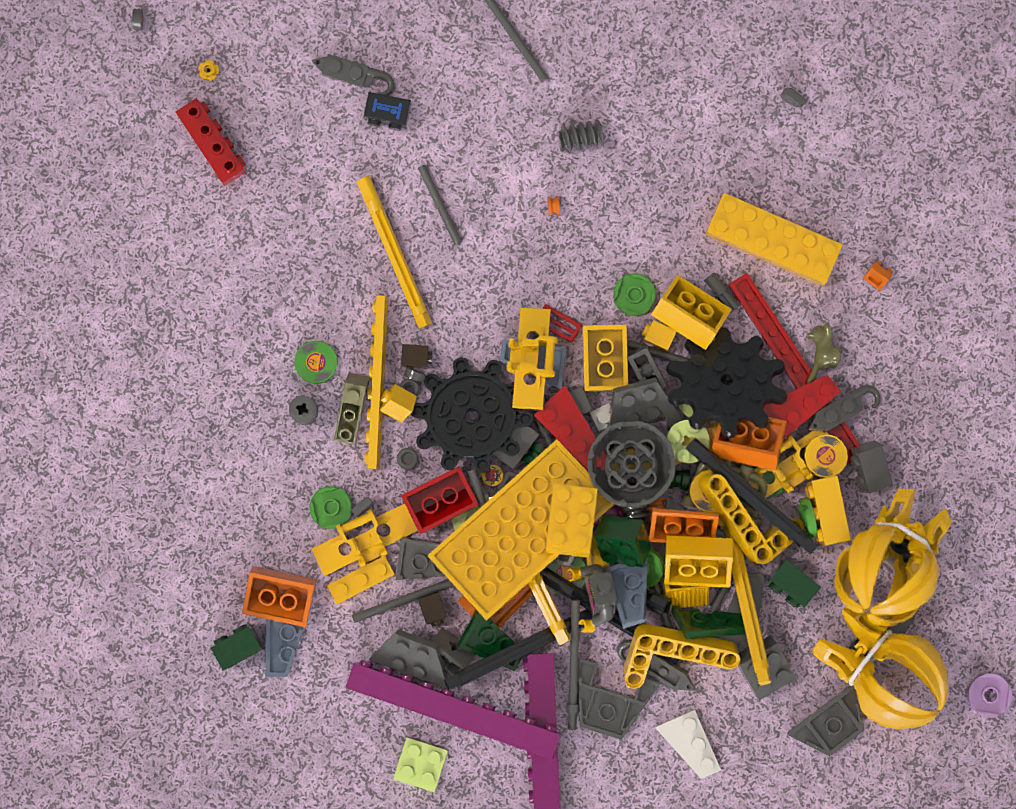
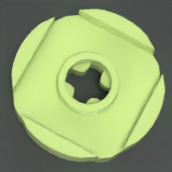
[667,420,710,464]

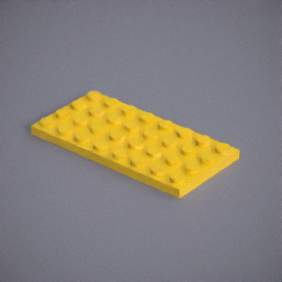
[427,439,615,621]

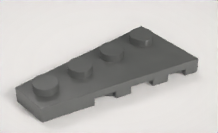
[395,537,445,580]
[711,572,765,656]

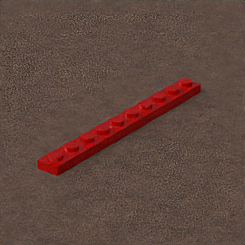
[728,273,860,465]

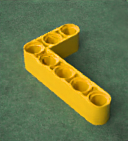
[699,474,804,564]
[623,624,740,689]

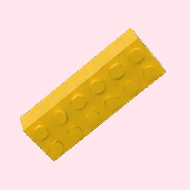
[705,193,843,286]

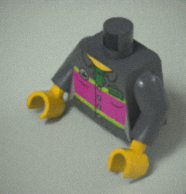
[567,564,617,633]

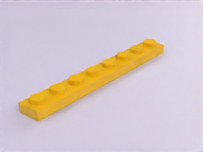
[365,296,389,470]

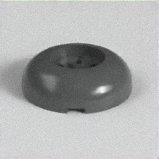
[588,421,675,508]

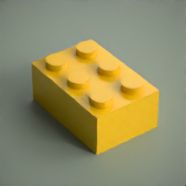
[651,274,732,350]
[582,325,628,392]
[804,476,851,546]
[546,483,598,558]
[664,536,733,588]

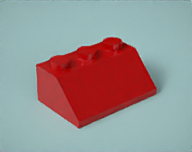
[401,466,479,535]

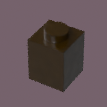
[401,344,433,369]
[418,592,447,627]

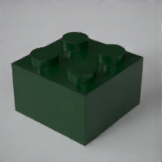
[594,514,651,568]
[766,560,821,608]
[211,624,265,671]

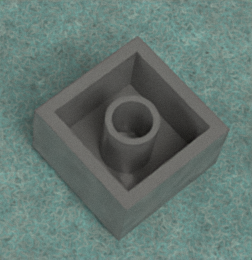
[738,635,797,701]

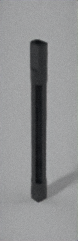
[685,437,818,554]
[540,567,680,665]
[443,609,592,690]

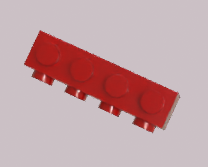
[176,98,246,186]

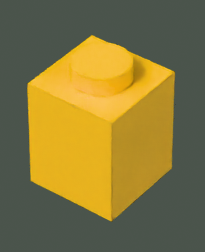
[642,320,677,351]
[380,384,417,423]

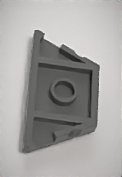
[370,629,447,689]
[787,685,864,756]

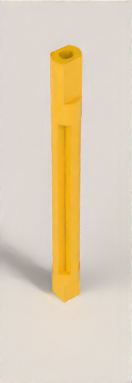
[356,176,433,329]
[487,496,571,645]
[724,528,771,685]

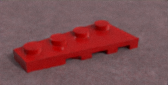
[764,375,841,438]
[534,385,607,471]

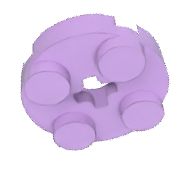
[967,673,1012,717]

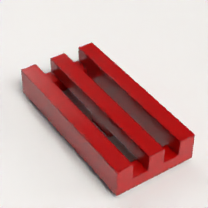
[542,304,582,344]

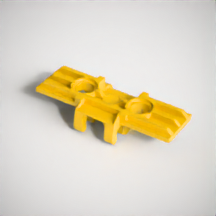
[507,308,558,410]
[744,431,829,507]
[311,504,418,576]

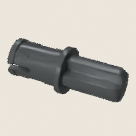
[704,272,739,313]

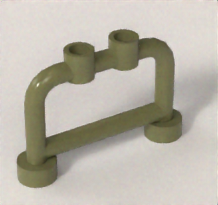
[681,459,768,528]

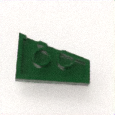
[671,605,746,639]
[457,610,522,671]

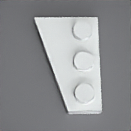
[655,710,721,779]

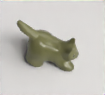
[806,322,841,384]

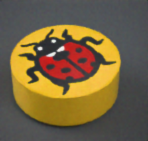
[482,465,503,486]

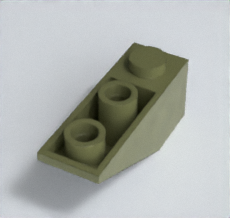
[334,372,370,445]

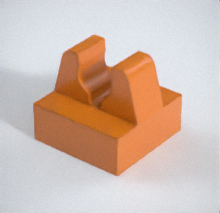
[862,261,892,291]

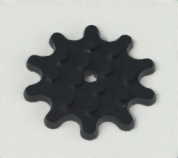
[666,327,787,438]
[411,357,533,473]

